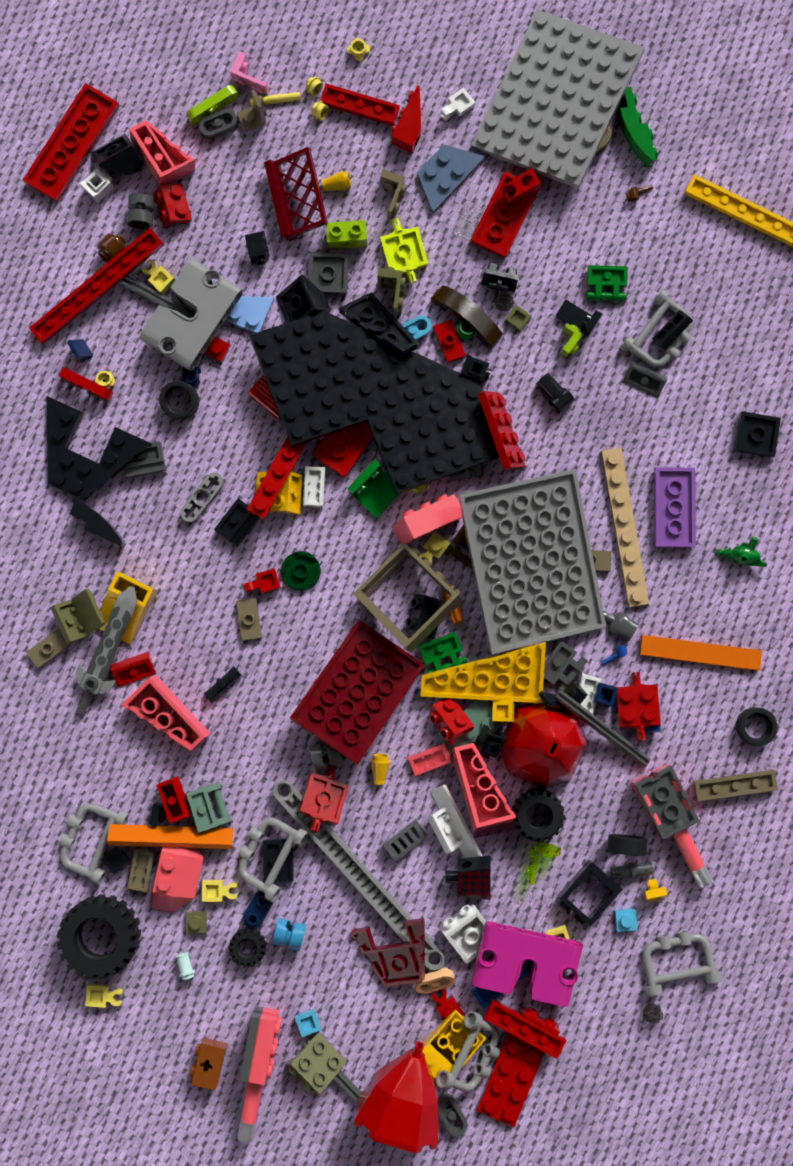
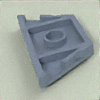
[417,145,484,213]

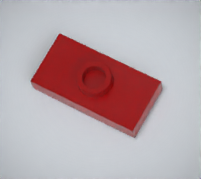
[433,319,466,363]

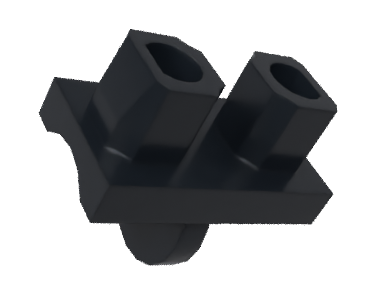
[481,263,519,296]

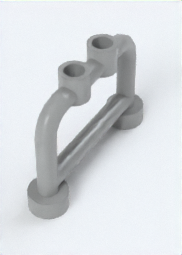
[620,289,693,367]
[59,803,129,886]
[238,818,309,903]
[643,930,723,996]
[436,1011,500,1092]

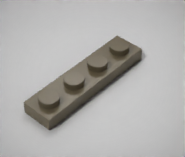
[693,769,778,802]

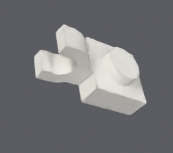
[440,88,476,122]

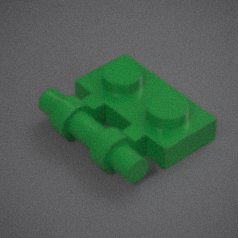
[586,265,628,303]
[418,631,468,673]

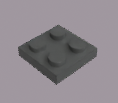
[308,252,349,295]

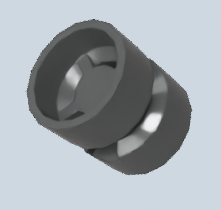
[127,193,154,229]
[309,743,344,771]

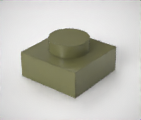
[186,911,207,933]

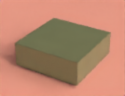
[504,305,532,333]

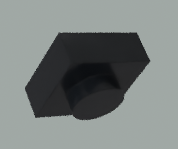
[149,802,166,826]
[101,845,131,875]

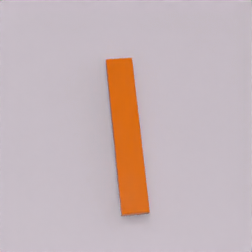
[639,635,762,670]
[107,824,233,849]

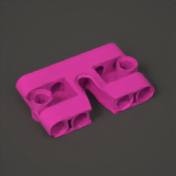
[471,921,583,1007]

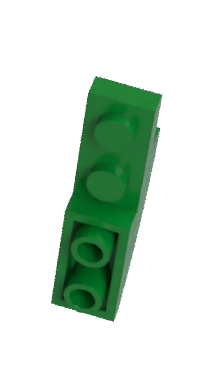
[617,87,658,168]

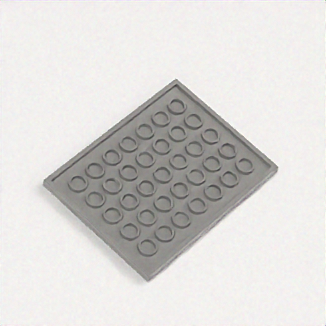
[471,10,645,189]
[458,469,606,655]

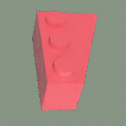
[129,120,195,184]
[393,494,462,545]

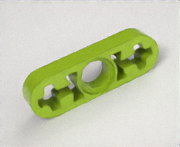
[186,85,239,126]

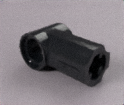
[536,373,575,414]

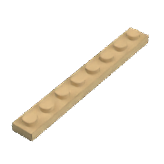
[601,448,649,607]

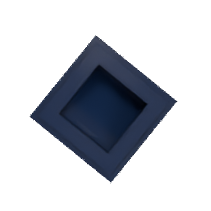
[67,339,93,362]
[593,682,618,707]

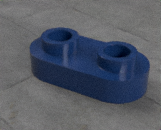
[243,890,273,929]

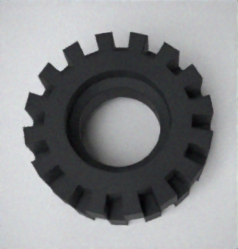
[228,927,267,968]

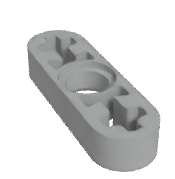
[180,472,224,523]

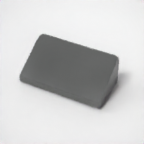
[623,361,668,397]

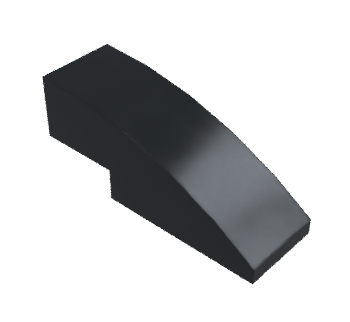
[69,500,126,548]

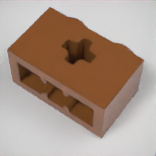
[189,1038,228,1090]

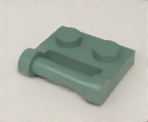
[185,782,232,833]

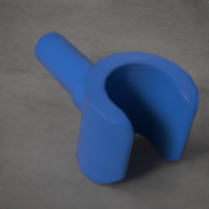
[601,645,627,665]

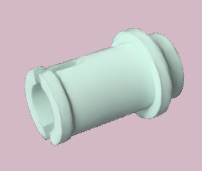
[175,952,195,980]

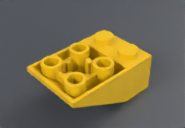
[100,571,158,644]
[422,1009,486,1078]

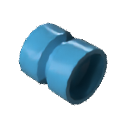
[272,917,307,952]

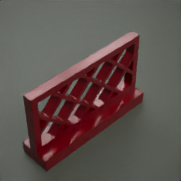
[264,147,328,241]

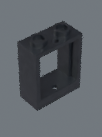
[557,859,623,927]

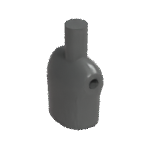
[603,611,639,642]

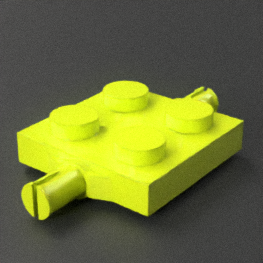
[380,218,428,284]

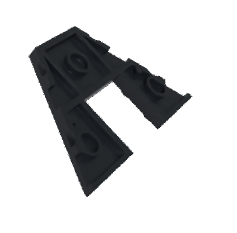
[46,396,152,500]

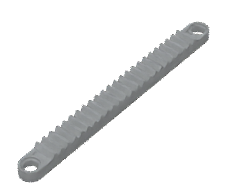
[273,780,445,970]

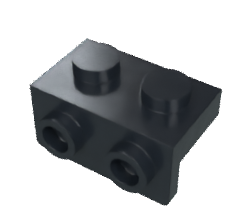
[405,594,444,640]

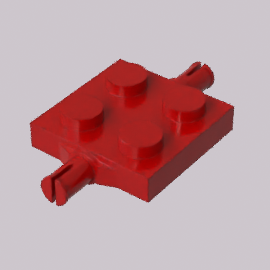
[617,672,661,741]
[298,765,349,833]

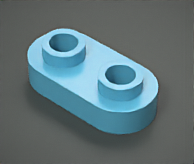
[402,316,431,341]

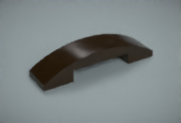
[430,285,503,349]

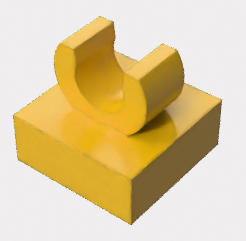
[492,701,514,722]
[643,879,667,903]

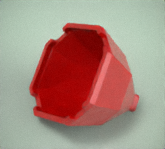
[500,700,588,789]
[354,1041,438,1153]

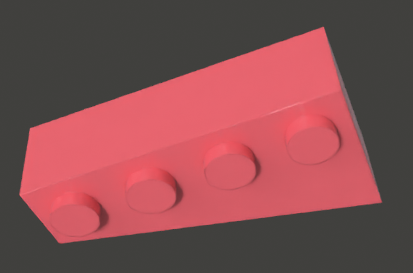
[121,675,211,751]
[451,743,516,832]

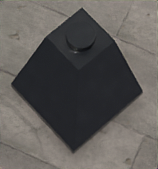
[91,134,144,175]
[276,275,331,323]

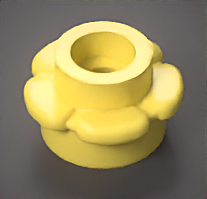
[305,77,323,96]
[311,101,329,121]
[95,371,115,389]

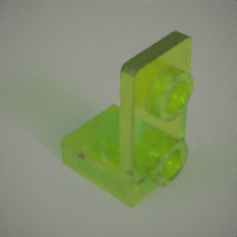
[525,842,561,885]

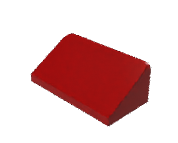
[110,651,156,687]

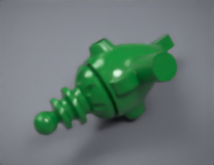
[716,536,767,567]

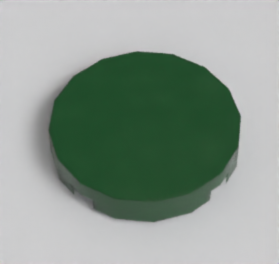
[281,551,321,591]

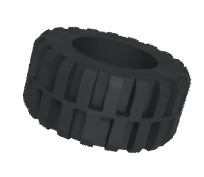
[57,894,141,980]

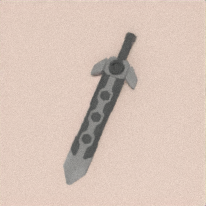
[76,586,138,716]

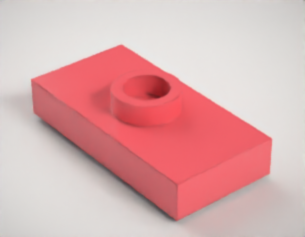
[407,743,453,777]

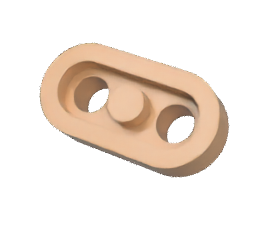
[415,968,455,994]

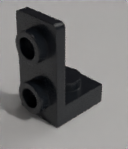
[556,300,602,337]
[538,681,588,712]

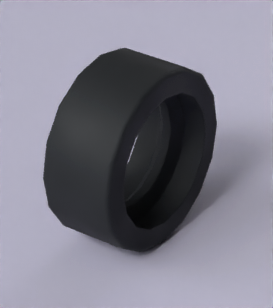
[159,381,199,419]
[736,707,778,746]
[607,834,647,856]

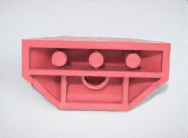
[152,847,204,913]

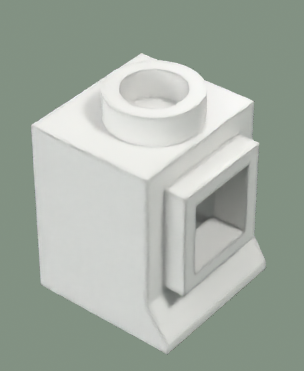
[79,169,114,204]

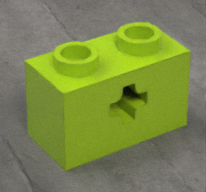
[326,220,367,250]

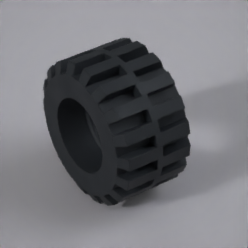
[512,788,565,842]

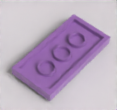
[654,467,696,548]

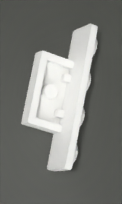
[427,785,483,858]

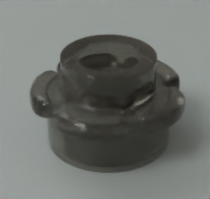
[494,292,514,311]
[643,1004,663,1024]

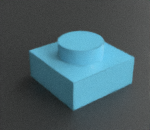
[614,908,637,932]
[295,1008,321,1037]

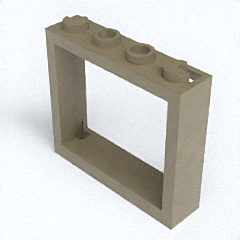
[353,543,463,652]

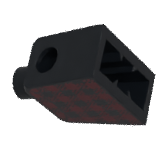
[445,855,491,900]

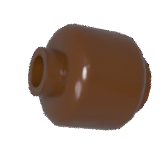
[97,233,126,263]

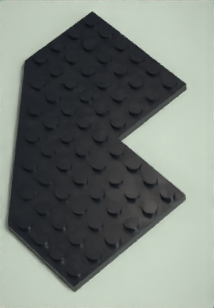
[249,311,500,495]

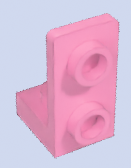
[230,51,269,95]

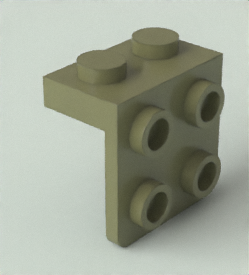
[377,266,406,319]
[51,589,105,644]
[285,1034,346,1095]

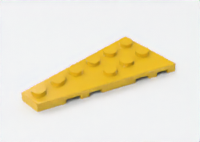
[421,642,546,703]

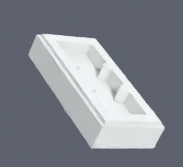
[303,466,325,508]
[571,674,602,714]

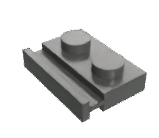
[125,442,167,478]

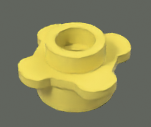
[347,38,370,61]

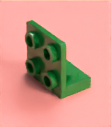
[347,459,401,518]

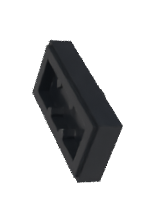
[652,310,693,350]

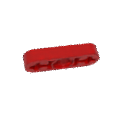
[58,367,113,402]

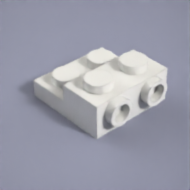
[441,904,486,964]

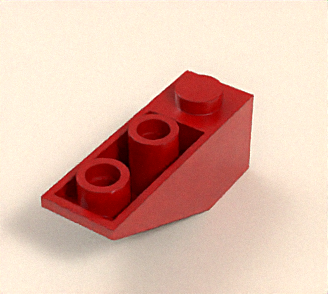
[390,85,421,154]

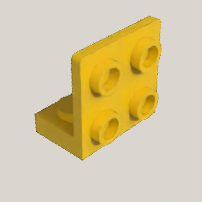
[256,472,303,514]

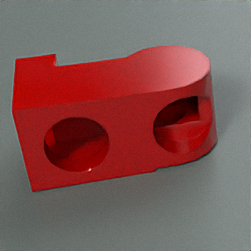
[500,168,541,204]

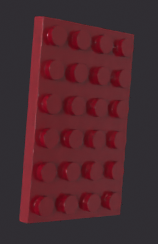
[289,620,425,765]

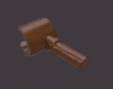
[627,185,653,202]

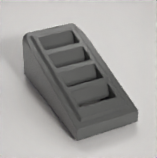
[383,819,428,862]

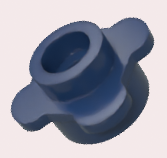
[181,367,201,386]

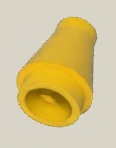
[322,170,352,192]
[371,753,391,785]

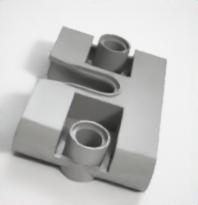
[139,258,243,371]

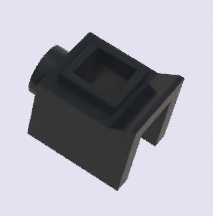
[245,231,270,265]
[460,354,491,385]
[474,724,508,759]

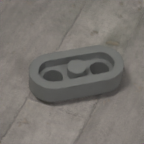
[199,109,238,139]
[438,1093,468,1136]

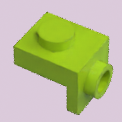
[560,323,583,358]

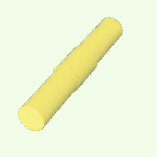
[250,92,301,106]

